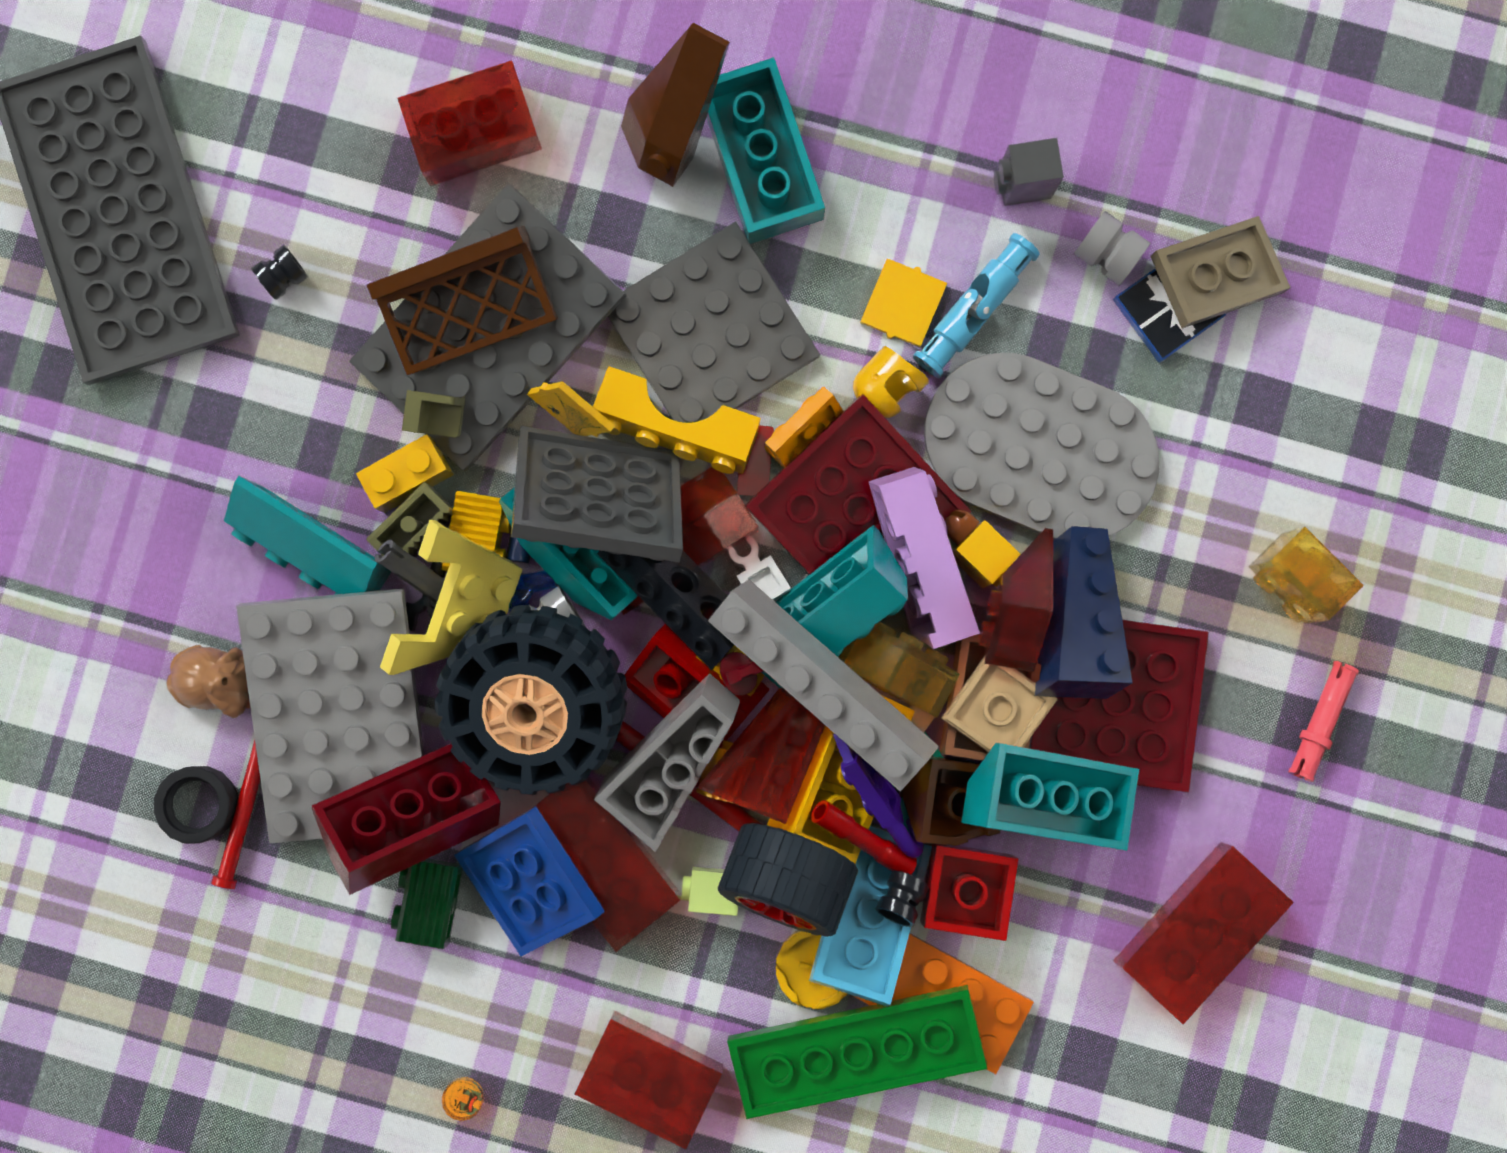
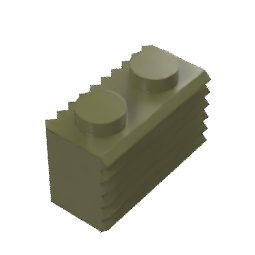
[366,482,453,557]

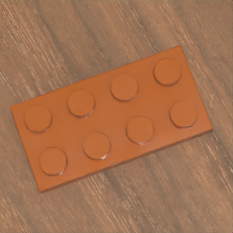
[852,933,1034,1074]

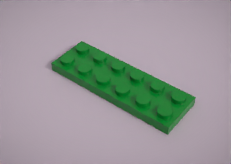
[727,985,987,1119]

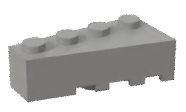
[594,673,740,852]

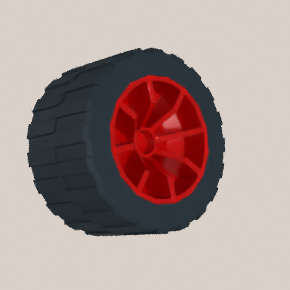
[718,823,858,937]

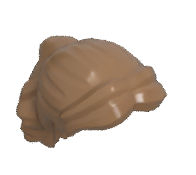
[166,645,250,718]

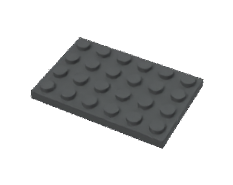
[349,183,627,471]

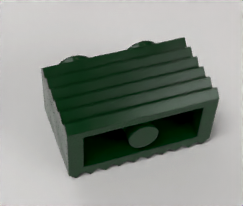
[391,858,463,949]

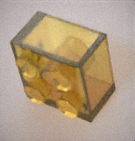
[1248,526,1364,623]
[838,622,960,718]

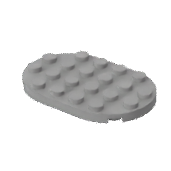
[924,353,1159,539]

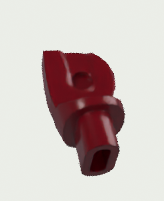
[720,652,764,696]

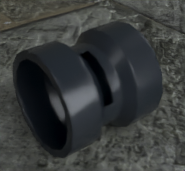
[251,245,308,300]
[875,870,930,927]

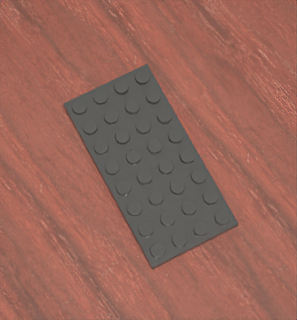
[0,36,240,385]

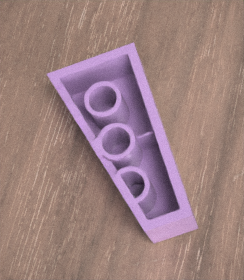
[869,467,980,649]

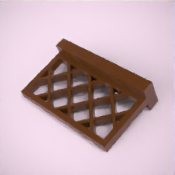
[366,225,558,375]

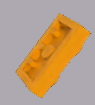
[765,386,843,467]

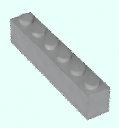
[708,579,939,792]

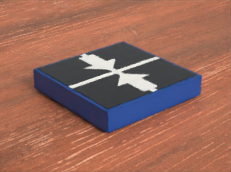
[1113,268,1226,363]

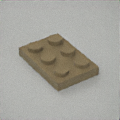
[1150,216,1291,329]

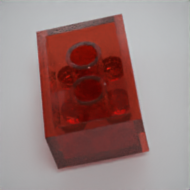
[397,60,542,186]
[574,1010,723,1150]

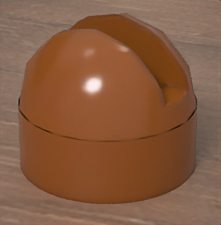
[945,510,980,546]

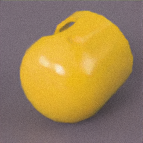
[853,346,929,418]

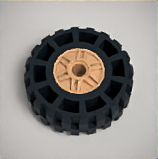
[435,605,627,795]

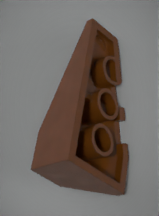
[621,23,730,187]
[901,756,1002,846]

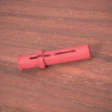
[1288,661,1359,782]

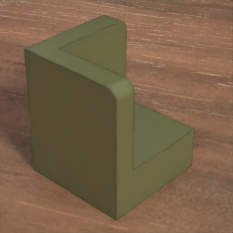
[402,390,465,438]

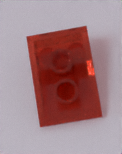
[979,528,1053,672]

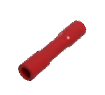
[811,800,917,875]

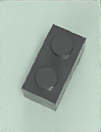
[994,138,1064,206]

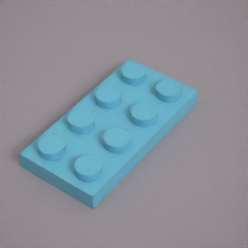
[809,826,932,1006]

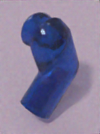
[508,570,557,613]

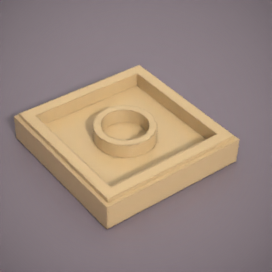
[941,651,1058,752]

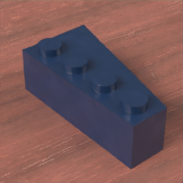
[1035,526,1133,699]

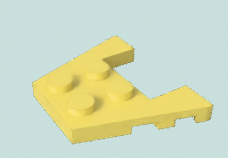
[380,520,523,675]

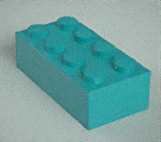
[706,57,825,244]

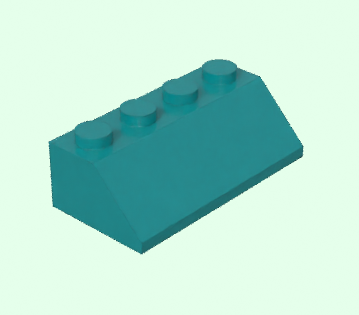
[223,476,391,595]
[750,525,908,693]
[961,743,1139,851]

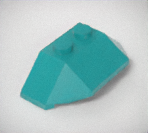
[499,487,638,620]

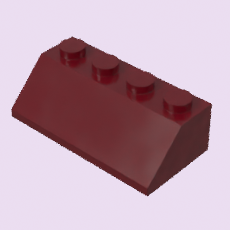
[312,744,501,895]

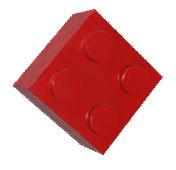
[920,843,1019,941]

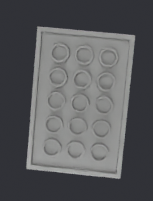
[236,588,425,844]

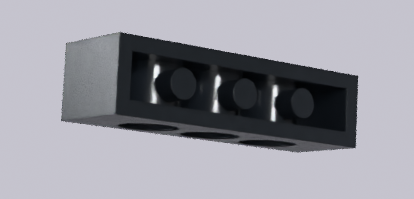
[597,550,738,671]

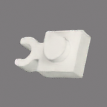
[728,536,791,602]

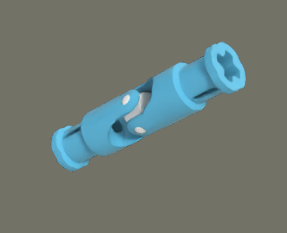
[913,233,1040,378]

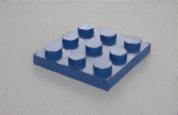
[454,806,605,957]

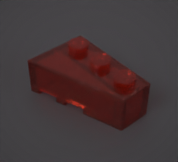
[697,688,825,824]

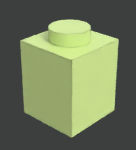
[681,866,738,916]

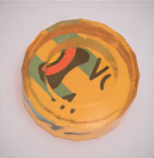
[442,1077,484,1121]

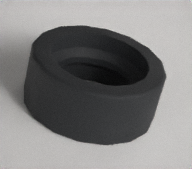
[154,766,238,844]

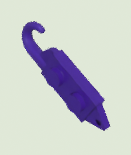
[833,733,924,858]

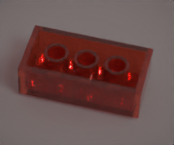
[531,777,682,952]
[1113,842,1294,1025]

